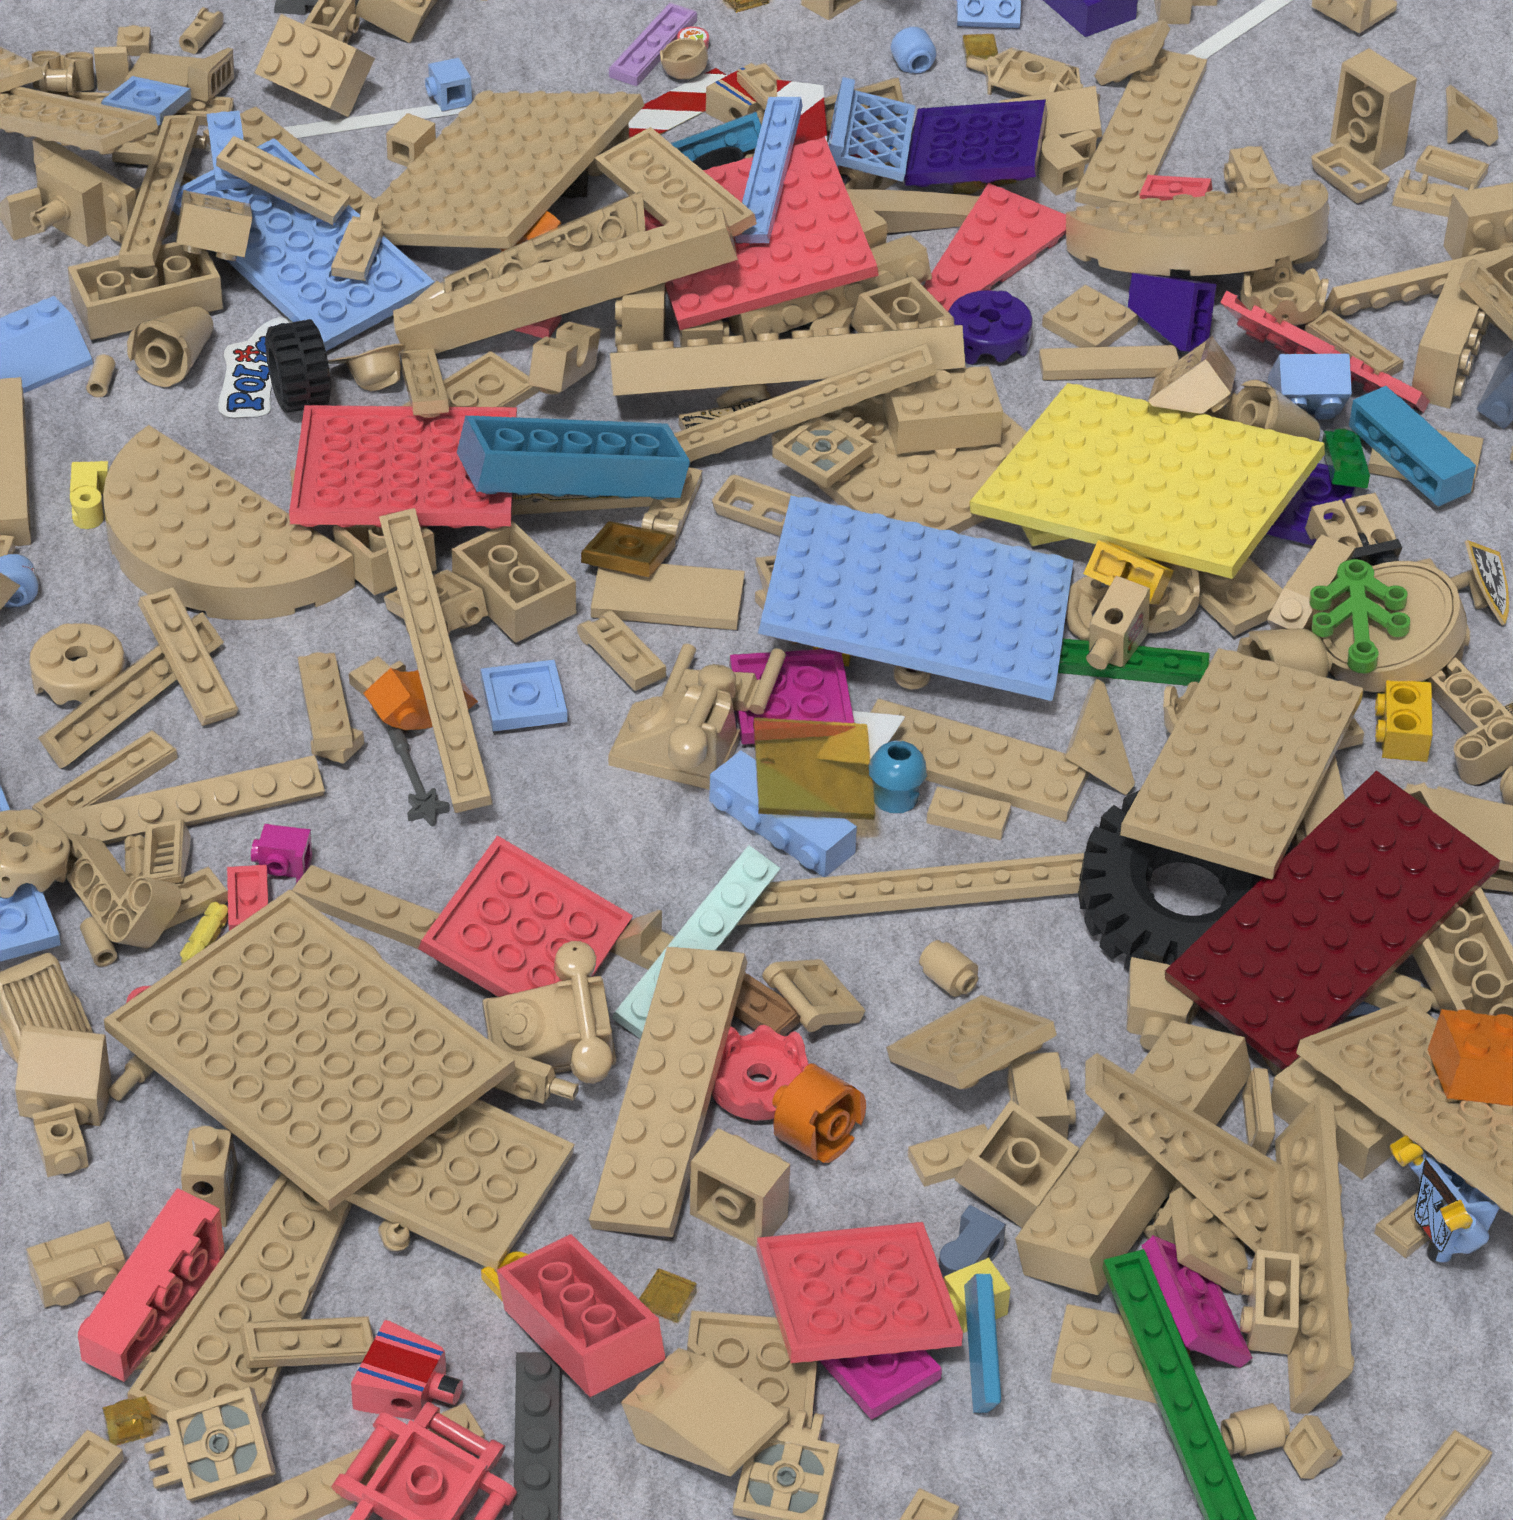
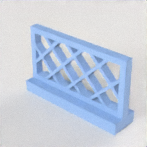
[828,77,915,182]

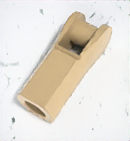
[179,7,224,54]

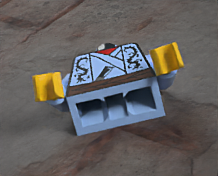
[1390,1135,1499,1262]

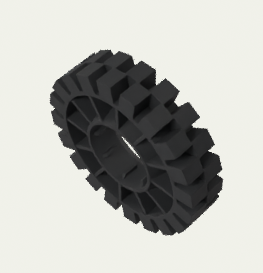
[1078,790,1292,971]

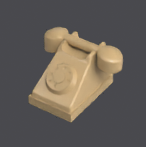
[608,664,740,790]
[482,941,616,1084]

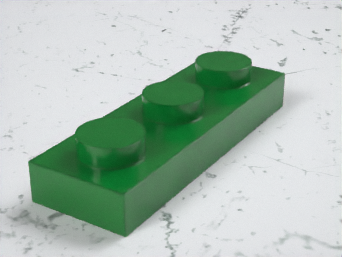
[1322,429,1370,488]

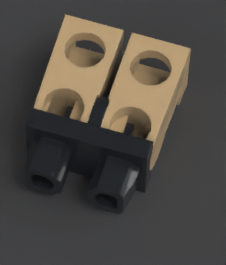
[1305,492,1402,566]

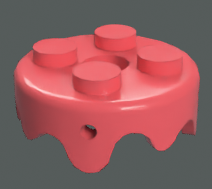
[712,1025,809,1121]

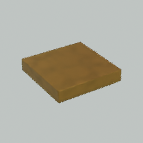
[581,521,676,577]

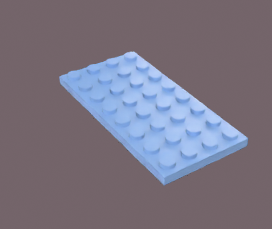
[172,138,435,351]

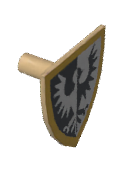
[1450,540,1509,625]

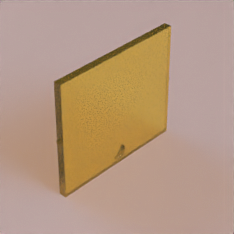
[753,718,875,820]

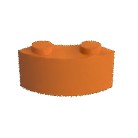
[363,668,478,730]

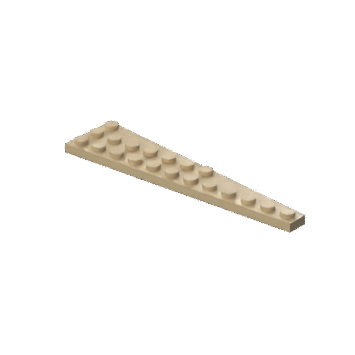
[127,1173,353,1420]

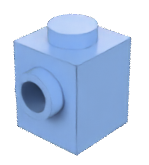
[425,58,472,111]

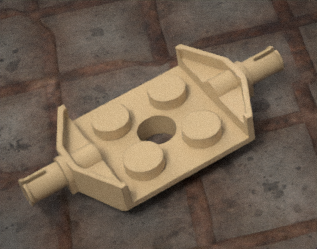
[966,48,1100,104]

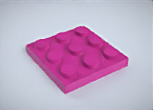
[729,649,855,744]

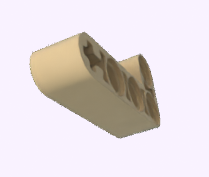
[1426,656,1513,785]
[66,832,181,949]

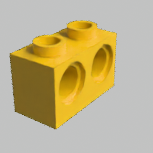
[1083,540,1174,604]
[1375,680,1433,762]

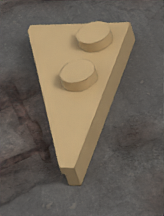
[1064,679,1135,795]

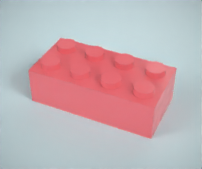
[497,1234,666,1397]

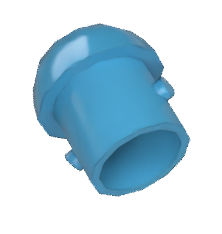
[868,741,927,813]

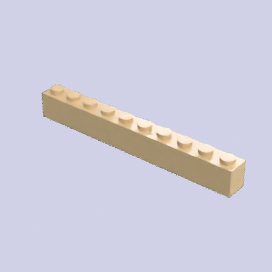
[393,207,738,354]

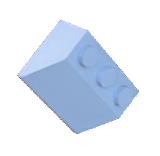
[0,296,93,394]

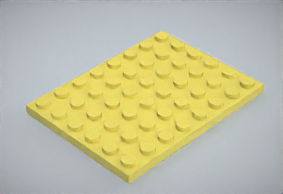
[969,383,1325,579]

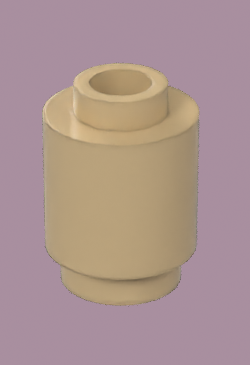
[919,940,978,997]
[1221,1403,1290,1456]

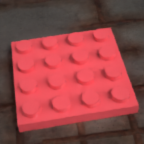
[418,835,633,997]
[756,1222,963,1363]

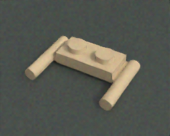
[662,644,786,714]

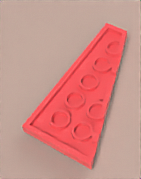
[923,183,1066,311]
[1220,290,1430,413]

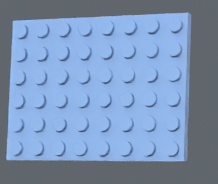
[758,495,1073,701]

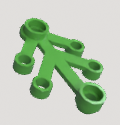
[1309,559,1410,674]

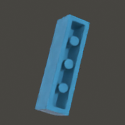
[1349,386,1476,507]

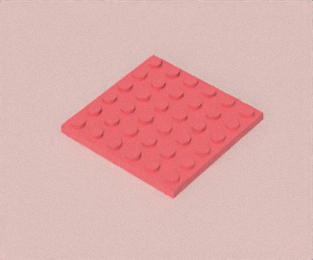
[644,137,879,330]
[289,405,517,529]

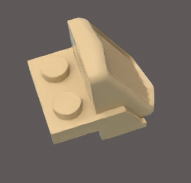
[0,953,93,1064]

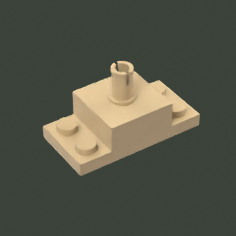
[29,137,136,247]

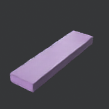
[609,3,697,86]

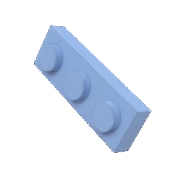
[207,110,250,191]

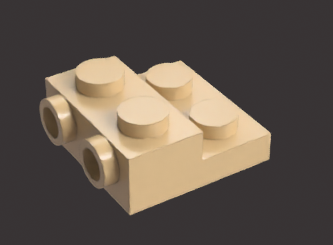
[384,570,488,634]

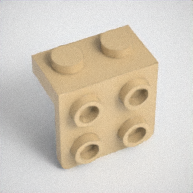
[1311,0,1397,33]

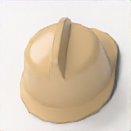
[328,343,406,391]

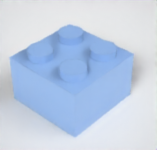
[1268,354,1352,419]

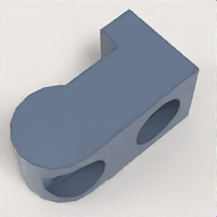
[939,1205,1006,1279]

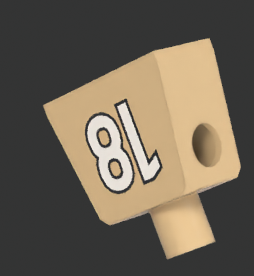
[181,1126,238,1227]

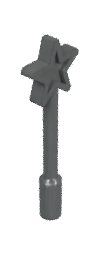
[386,725,450,827]

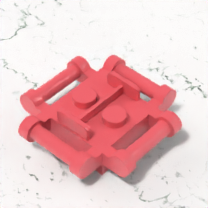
[331,1402,517,1520]

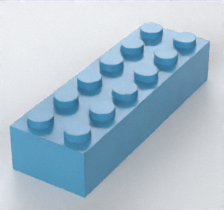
[457,415,690,500]

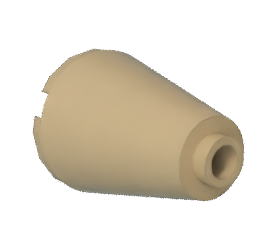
[127,306,214,387]
[1223,379,1320,441]

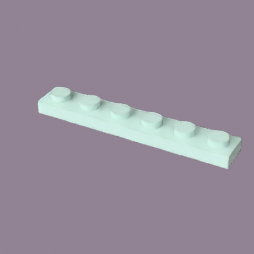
[612,845,781,1039]

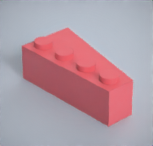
[78,1188,225,1382]

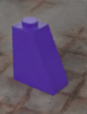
[1128,273,1216,352]

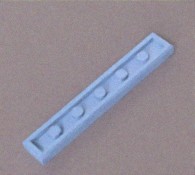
[734,97,803,243]

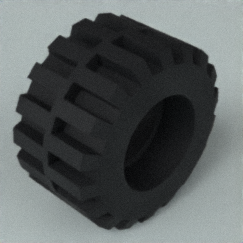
[265,319,331,413]

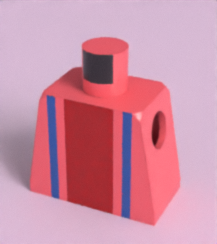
[351,1320,463,1420]

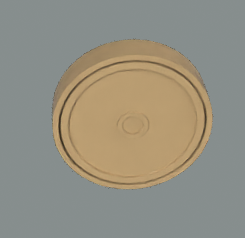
[1319,561,1467,692]

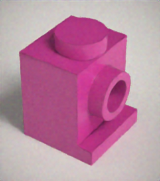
[251,824,312,883]

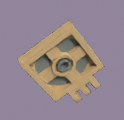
[772,410,875,489]
[144,1386,276,1501]
[733,1406,840,1520]

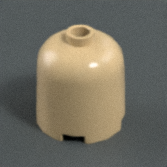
[1237,628,1332,678]

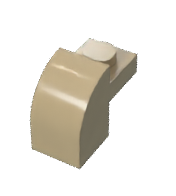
[1039,129,1097,196]

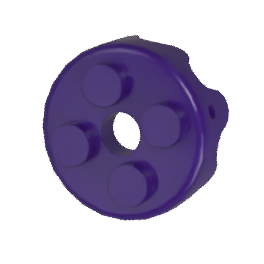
[948,290,1033,365]

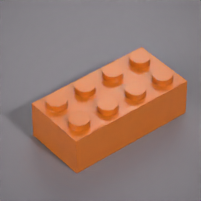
[1427,1009,1513,1106]

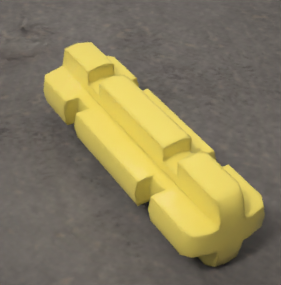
[180,902,228,964]

